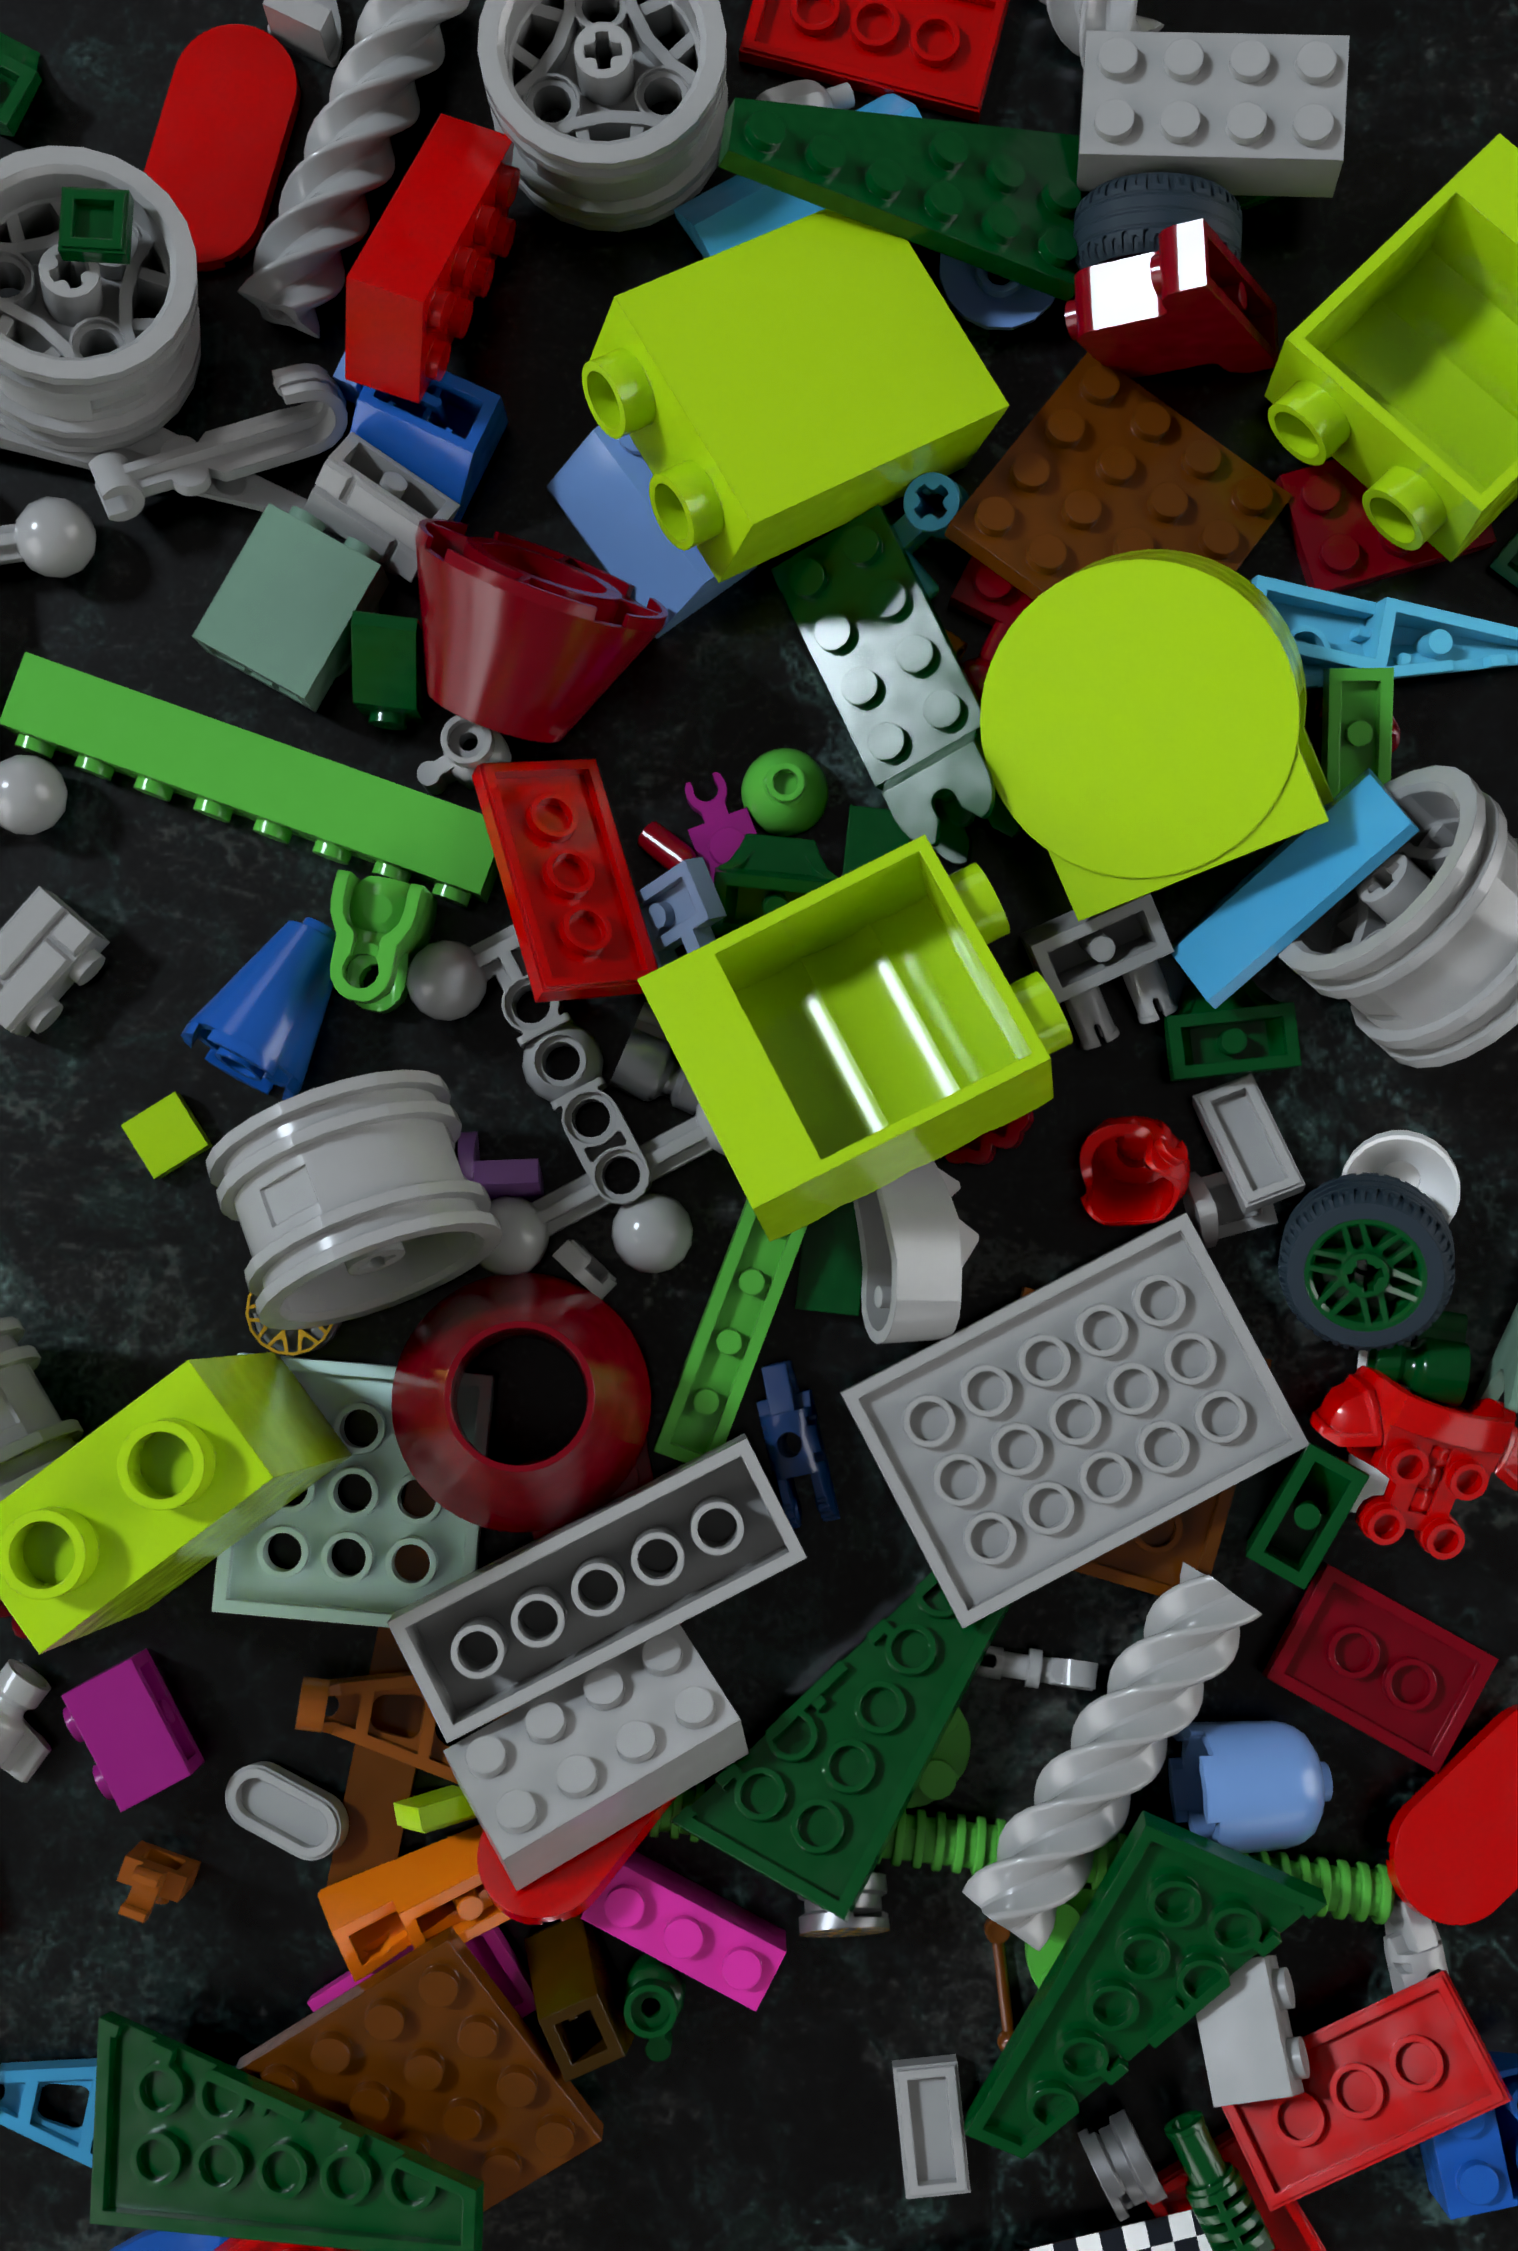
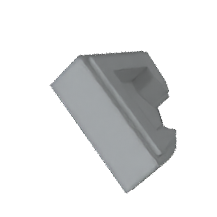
[552,1239,617,1300]

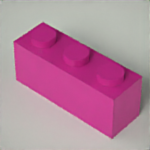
[580,1851,787,2011]

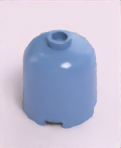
[1168,1721,1333,1854]

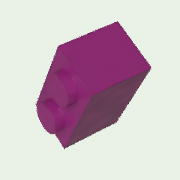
[61,1648,205,1812]

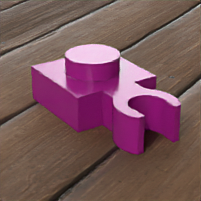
[685,772,757,882]

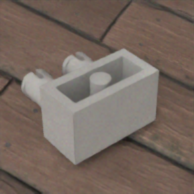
[1018,893,1178,1050]

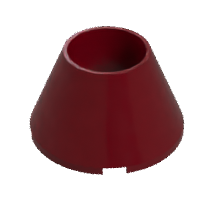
[415,518,668,743]
[391,1273,651,1532]

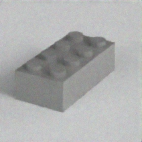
[1077,31,1350,198]
[443,1624,749,1891]

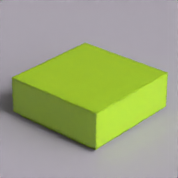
[121,1092,213,1180]
[393,1785,476,1834]

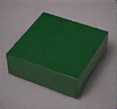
[58,187,134,264]

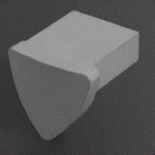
[262,0,343,67]
[1183,1171,1278,1249]

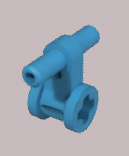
[893,472,970,600]

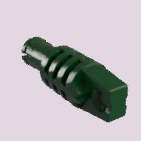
[1164,2110,1275,2251]

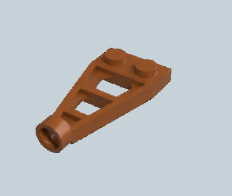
[295,1671,522,1784]

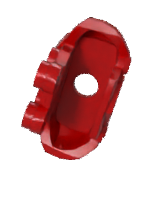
[1310,1365,1518,1560]

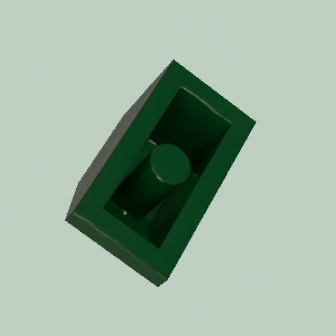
[351,611,429,730]
[1246,1442,1370,1590]

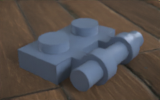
[636,857,727,1000]

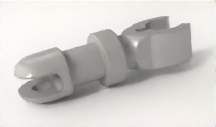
[975,1646,1098,1691]

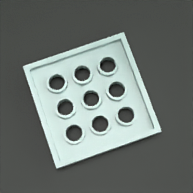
[212,1352,496,1628]

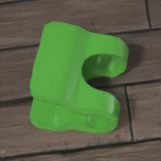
[330,870,438,1014]

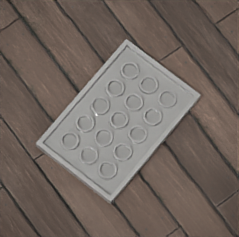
[840,1213,1309,1628]

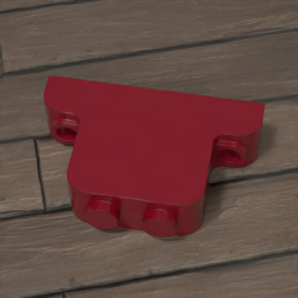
[1065,218,1279,378]

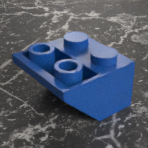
[350,371,509,522]
[1419,2051,1518,2220]

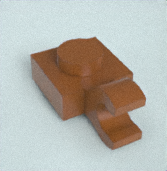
[116,1840,201,1923]

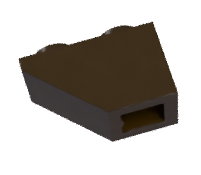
[524,1913,636,2082]

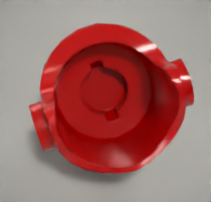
[1079,1115,1190,1226]

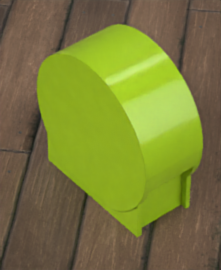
[980,549,1334,922]

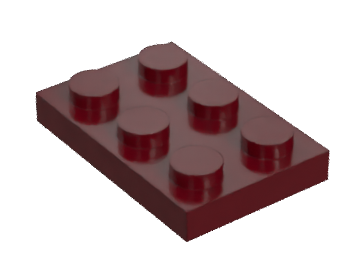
[1275,459,1497,593]
[1262,1561,1499,1774]

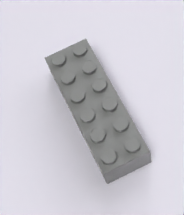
[387,1433,807,1743]

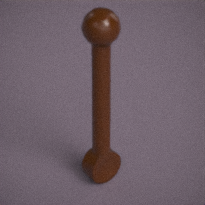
[984,1918,1015,2051]

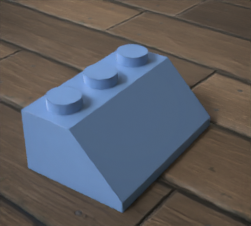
[546,426,757,639]

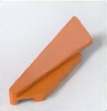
[318,1825,511,1982]

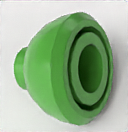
[741,748,829,836]

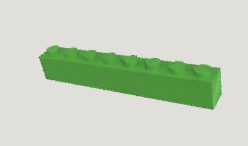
[0,652,499,907]

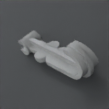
[88,363,348,522]

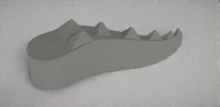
[853,1161,979,1344]

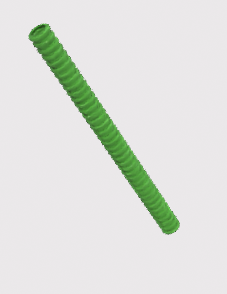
[649,1782,1395,1925]

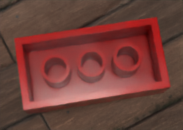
[345,113,520,404]

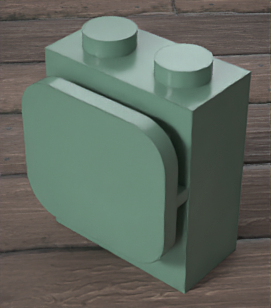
[192,503,390,712]

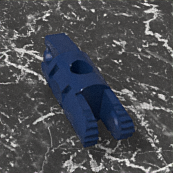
[756,1360,841,1529]

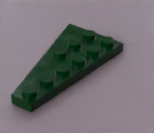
[718,97,1087,302]
[671,1572,1012,1923]
[964,1811,1327,2159]
[90,2011,484,2251]

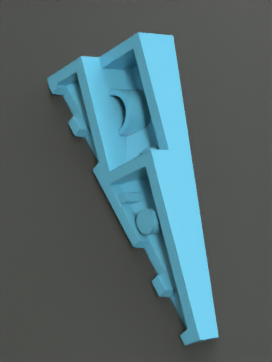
[1249,575,1518,689]

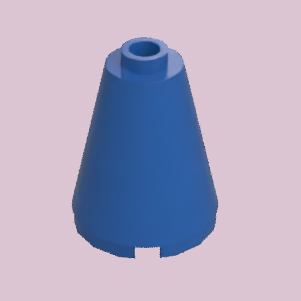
[181,917,336,1100]

